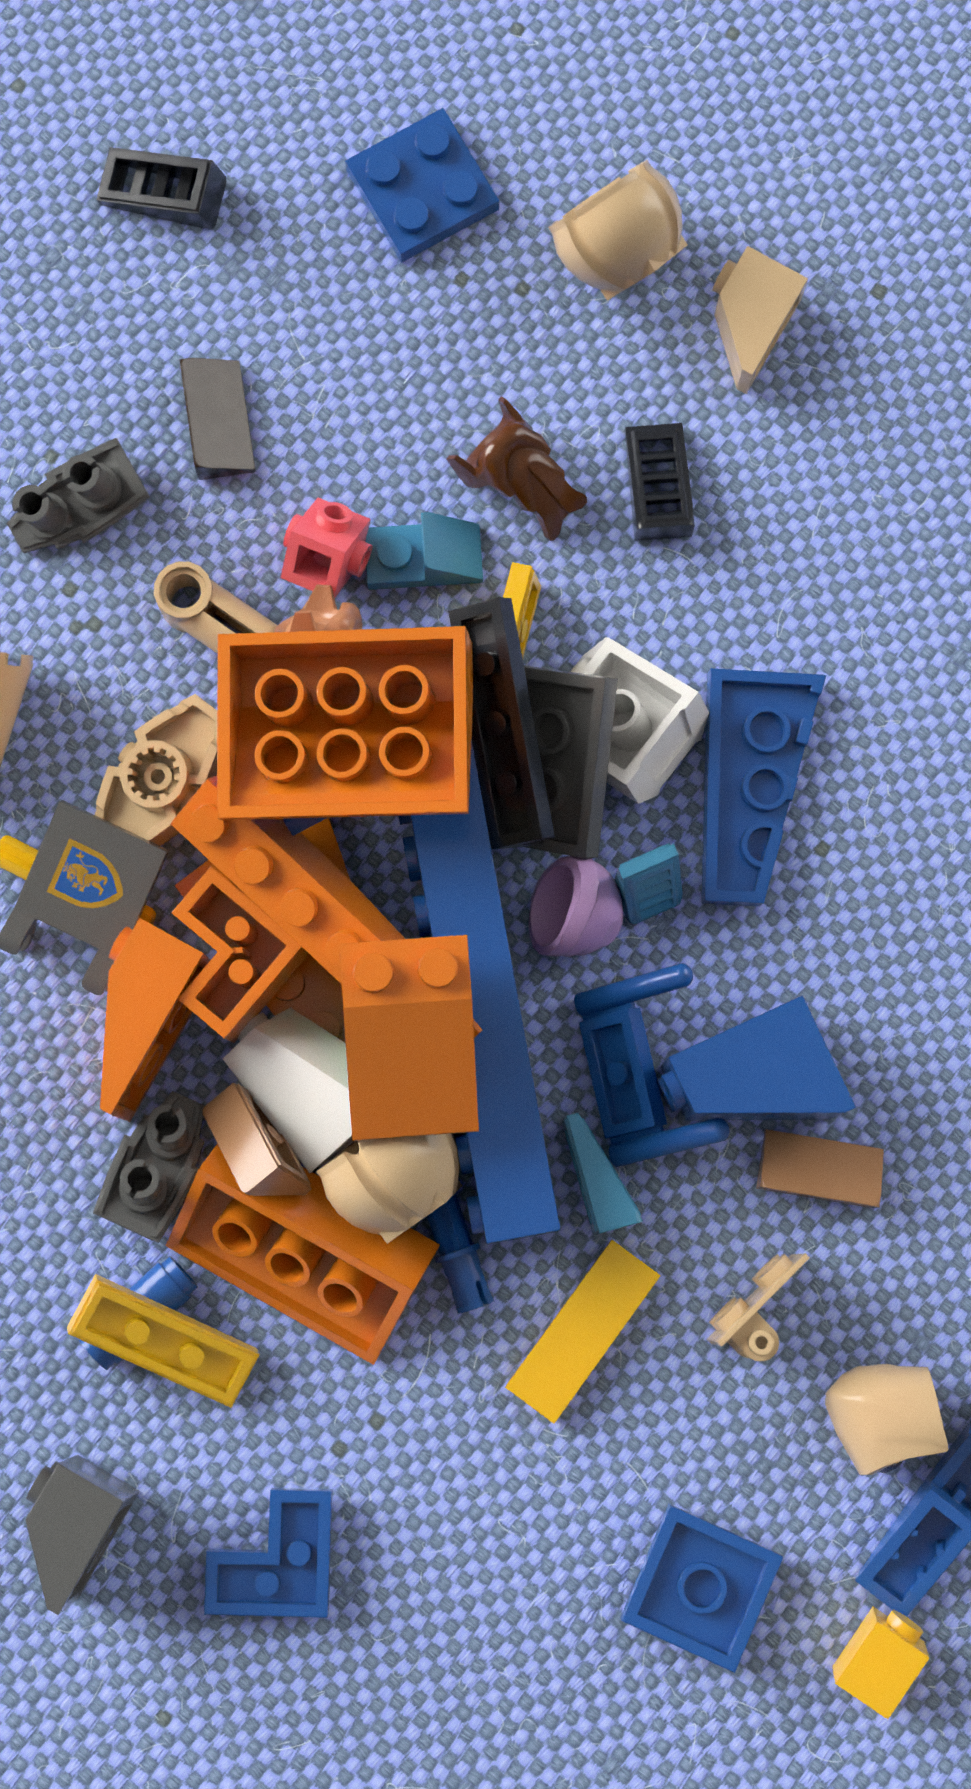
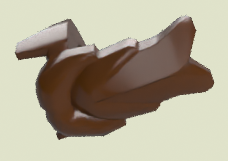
[446,396,587,541]

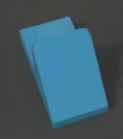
[365,512,483,590]

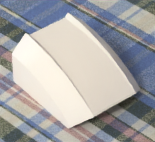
[570,637,709,804]

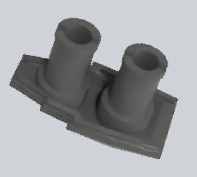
[7,438,150,553]
[93,1091,205,1243]

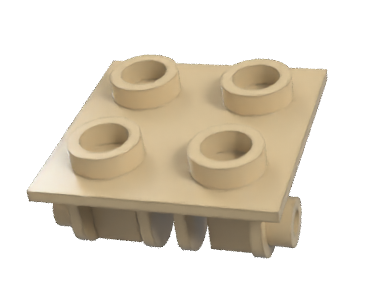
[707,1253,810,1361]

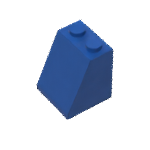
[657,995,856,1121]

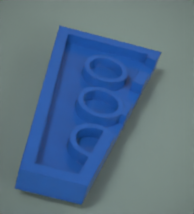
[701,668,826,907]

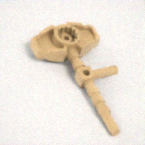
[95,694,217,846]

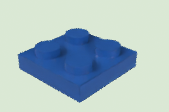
[345,108,499,263]
[620,1504,783,1673]

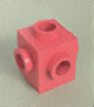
[280,497,372,598]

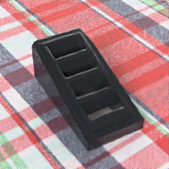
[96,147,226,229]
[625,423,695,541]

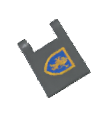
[0,800,170,995]

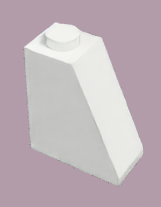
[223,1008,355,1173]

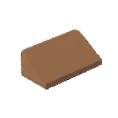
[202,1082,312,1196]
[756,1129,884,1209]

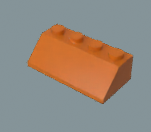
[166,1144,440,1365]

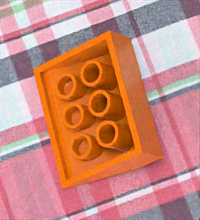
[217,626,473,820]

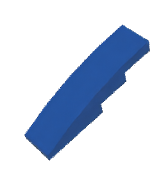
[855,1421,971,1617]

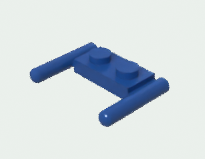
[574,963,730,1167]

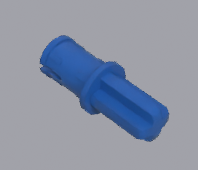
[427,1193,494,1314]

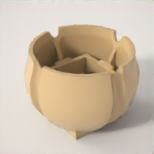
[548,159,688,300]
[316,1134,462,1244]

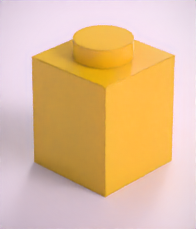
[832,1606,930,1720]

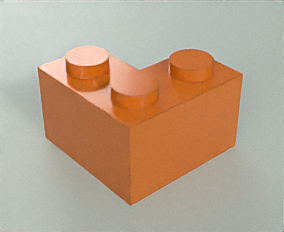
[171,866,309,1043]

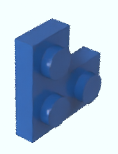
[204,1488,333,1618]

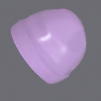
[529,856,623,957]

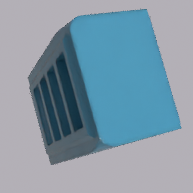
[614,843,683,924]
[562,1113,643,1235]

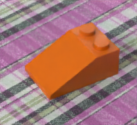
[100,918,210,1122]
[339,935,479,1141]

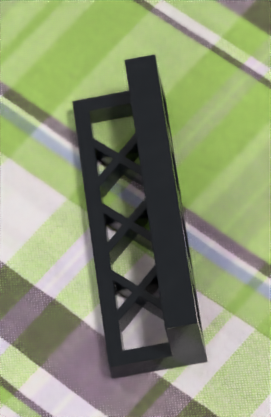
[448,597,555,850]

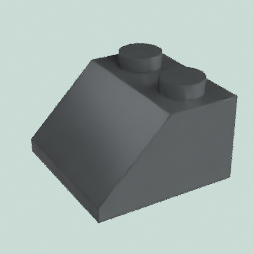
[25,1455,140,1615]

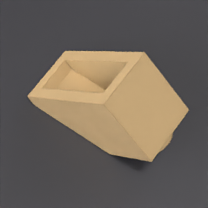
[712,246,808,394]

